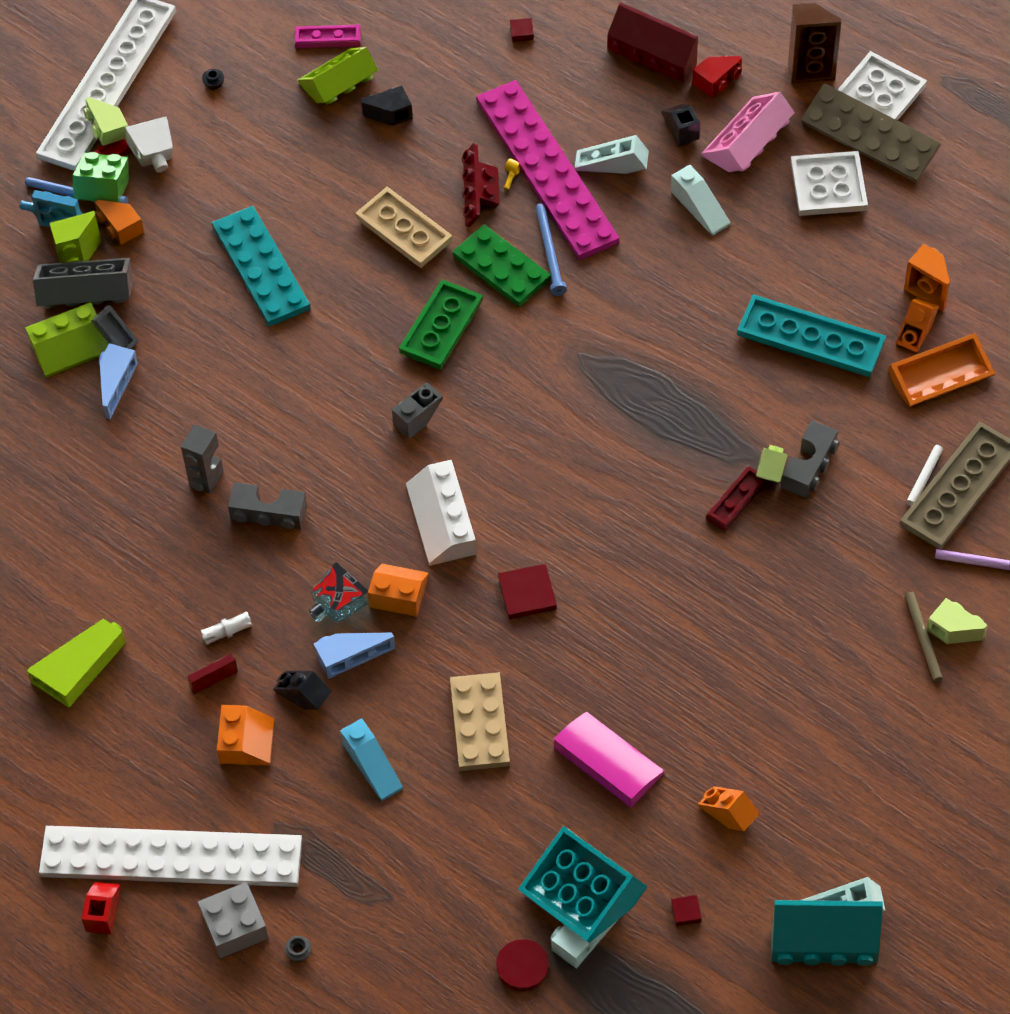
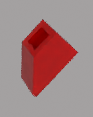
[692,56,742,98]
[81,882,121,934]

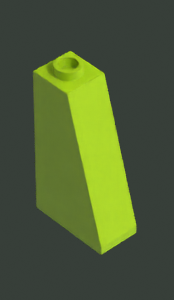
[27,619,126,708]

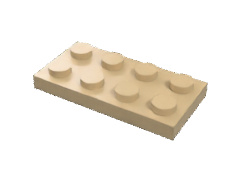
[355,187,453,268]
[450,672,510,771]

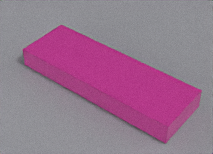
[295,25,361,48]

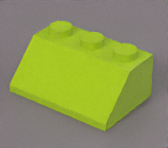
[297,47,379,105]
[25,302,108,378]

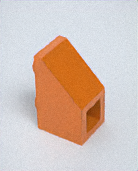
[95,200,144,245]
[895,298,939,352]
[698,786,760,832]

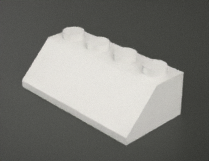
[406,460,477,566]

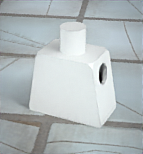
[125,116,173,173]

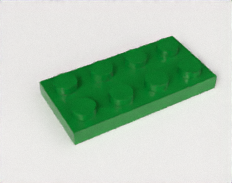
[452,224,551,307]
[399,279,483,370]

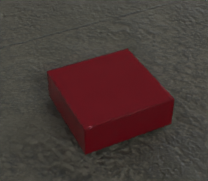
[510,18,534,42]
[671,895,702,926]

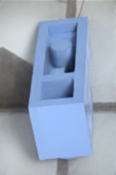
[99,343,138,419]
[314,633,395,679]

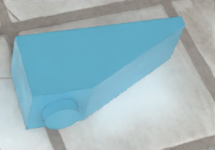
[340,718,403,802]

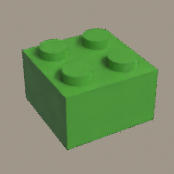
[73,152,129,202]

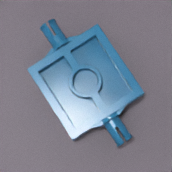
[19,190,83,227]

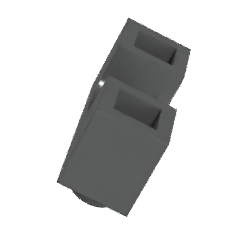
[781,420,840,498]
[181,424,224,493]
[228,482,307,529]

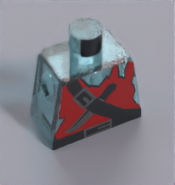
[309,562,369,622]

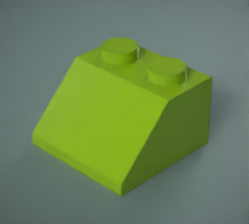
[49,211,102,263]

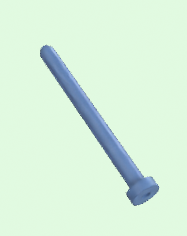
[25,177,128,204]
[536,203,567,296]

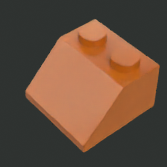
[904,243,950,312]
[368,564,429,617]
[217,705,275,766]

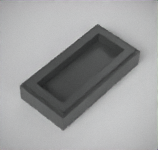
[91,305,139,349]

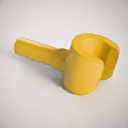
[504,158,520,190]

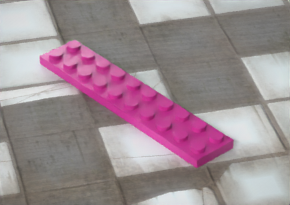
[476,80,620,260]

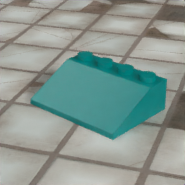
[518,826,648,943]
[771,900,883,966]

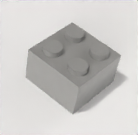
[198,882,269,958]

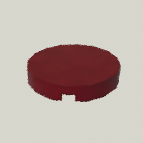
[496,939,549,991]

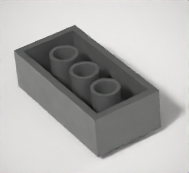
[33,258,133,308]

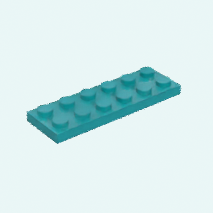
[212,206,311,327]
[737,294,886,378]

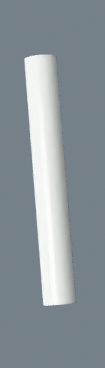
[906,445,943,506]

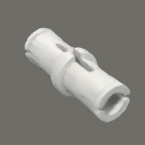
[201,612,253,645]

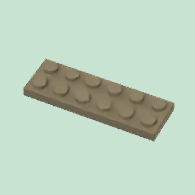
[801,83,941,183]
[899,421,1010,550]

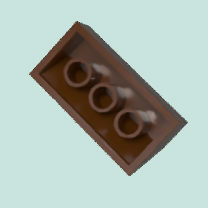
[788,3,841,84]

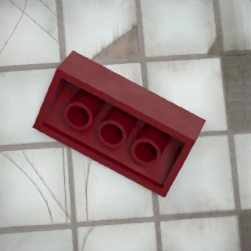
[607,2,698,83]

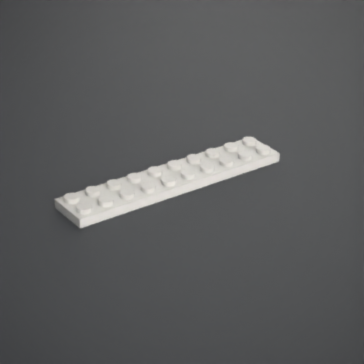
[36,0,176,171]
[39,826,302,887]

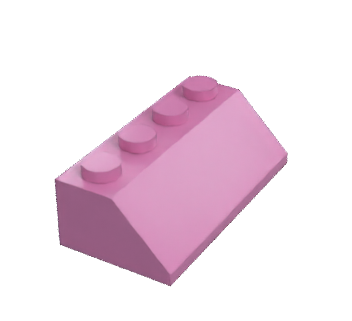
[701,92,795,172]

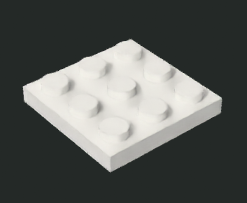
[838,51,927,120]
[790,151,868,216]

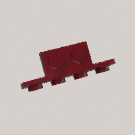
[462,143,500,227]

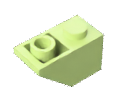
[83,97,128,146]
[756,445,788,483]
[927,598,987,644]

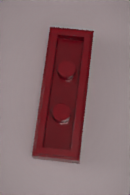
[706,465,768,531]

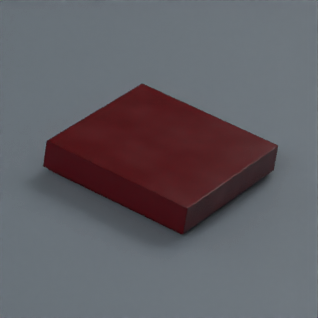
[498,564,557,619]

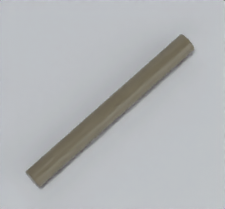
[905,592,943,682]

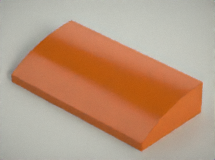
[887,333,996,407]

